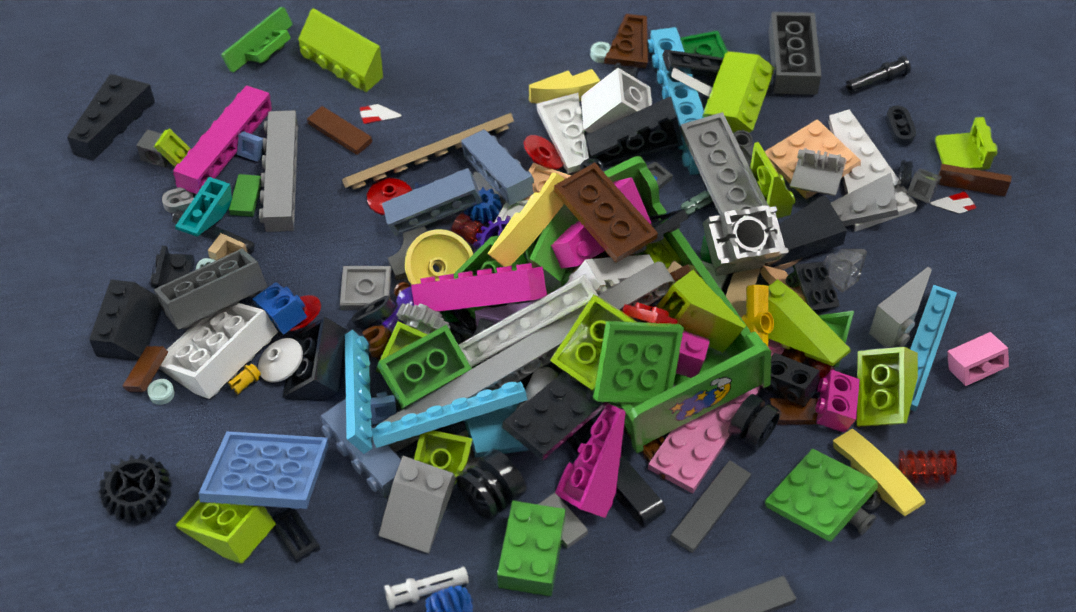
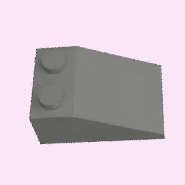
[869,267,932,348]
[379,456,456,553]

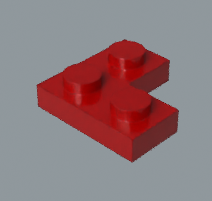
[622,302,678,324]

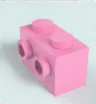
[947,332,1009,386]

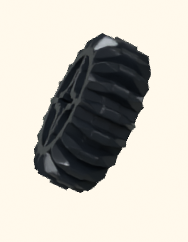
[99,454,172,524]

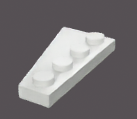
[537,93,589,174]

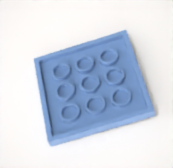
[199,431,329,509]

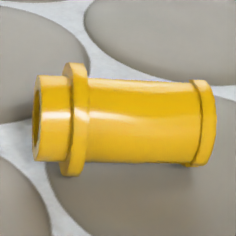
[228,363,261,394]

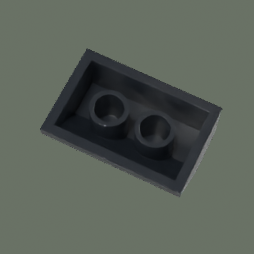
[89,279,162,361]
[283,317,347,401]

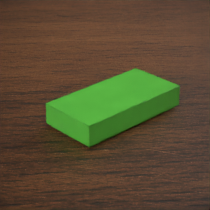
[229,174,262,217]

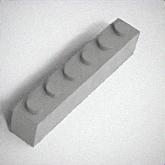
[259,110,298,232]

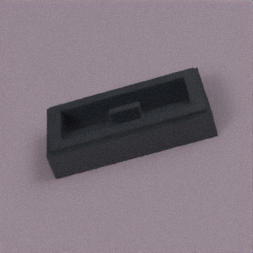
[272,508,320,563]

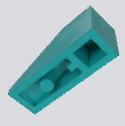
[175,177,232,236]

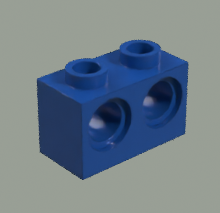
[253,282,307,335]

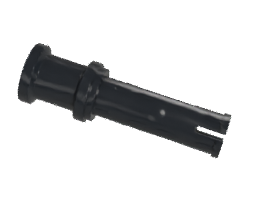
[846,56,911,94]

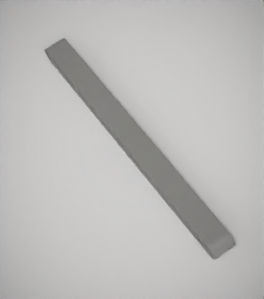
[381,262,676,452]

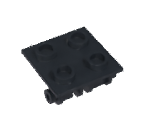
[786,262,840,310]

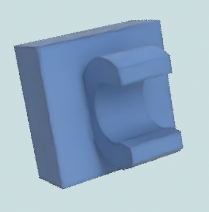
[237,131,264,161]
[370,392,397,424]

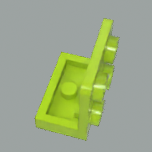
[935,117,997,170]

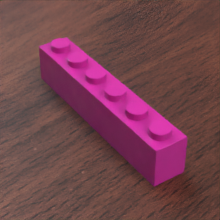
[174,85,272,194]
[411,263,547,311]

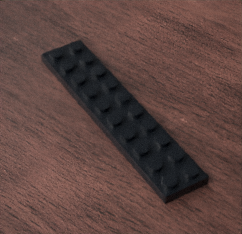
[502,296,664,461]

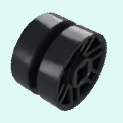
[728,394,781,451]

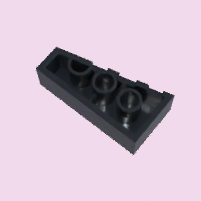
[67,74,155,161]
[586,96,683,167]

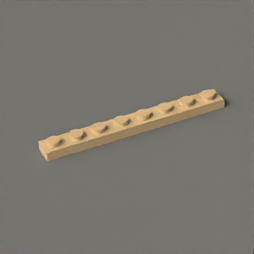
[342,113,514,190]

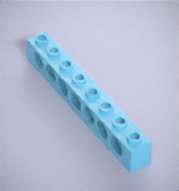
[647,27,705,175]

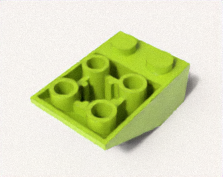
[656,270,746,353]

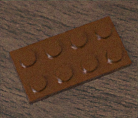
[554,163,658,263]

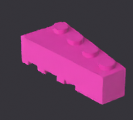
[551,178,651,268]

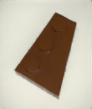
[603,14,648,69]

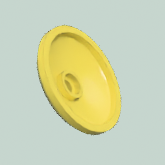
[405,229,473,285]

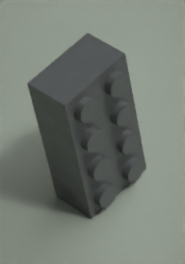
[768,12,821,94]
[154,249,267,330]

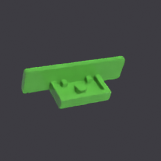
[221,7,293,72]

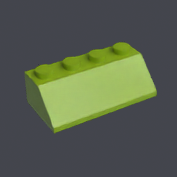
[299,8,383,92]
[702,51,775,134]

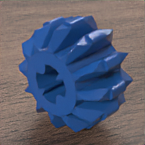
[464,187,502,226]
[426,585,473,612]

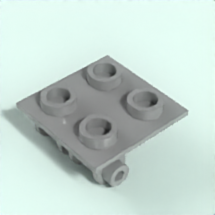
[790,148,847,196]

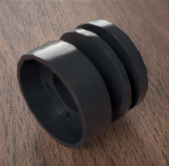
[456,449,527,521]

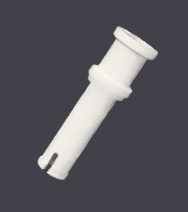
[384,567,469,610]

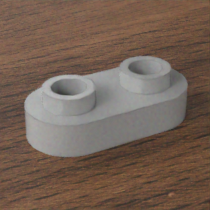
[162,187,197,213]

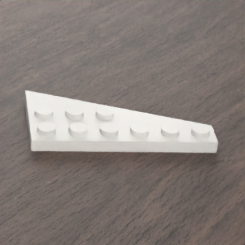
[828,110,917,232]

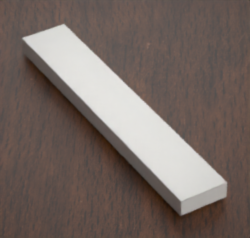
[459,274,598,367]

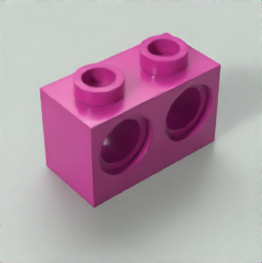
[815,369,860,433]

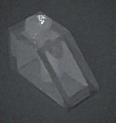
[823,249,867,293]

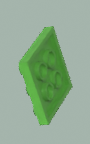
[593,321,684,402]
[765,449,878,542]

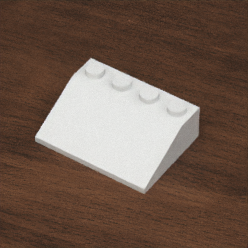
[159,303,278,399]

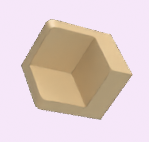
[208,233,247,260]

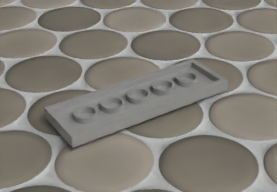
[680,112,768,241]

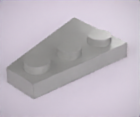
[831,173,899,226]

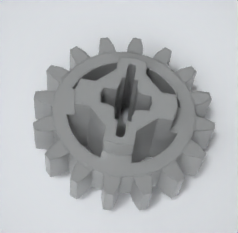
[396,303,451,334]

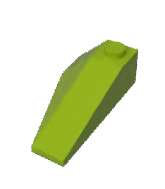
[768,279,850,366]
[414,430,473,485]

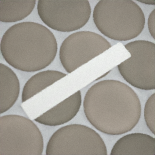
[671,68,712,97]

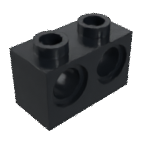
[761,353,820,407]

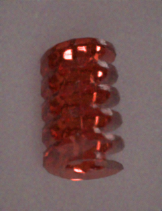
[898,450,957,483]

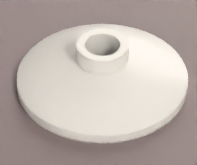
[258,338,303,383]

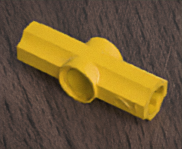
[741,285,774,346]

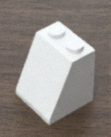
[581,68,652,134]

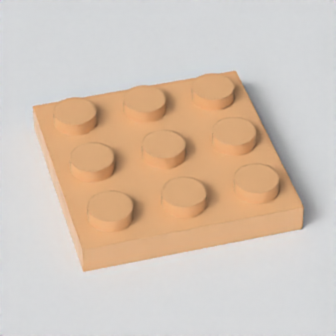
[765,120,861,199]

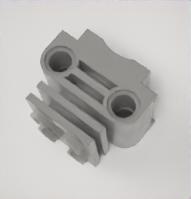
[703,205,789,276]

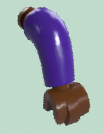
[362,282,414,360]

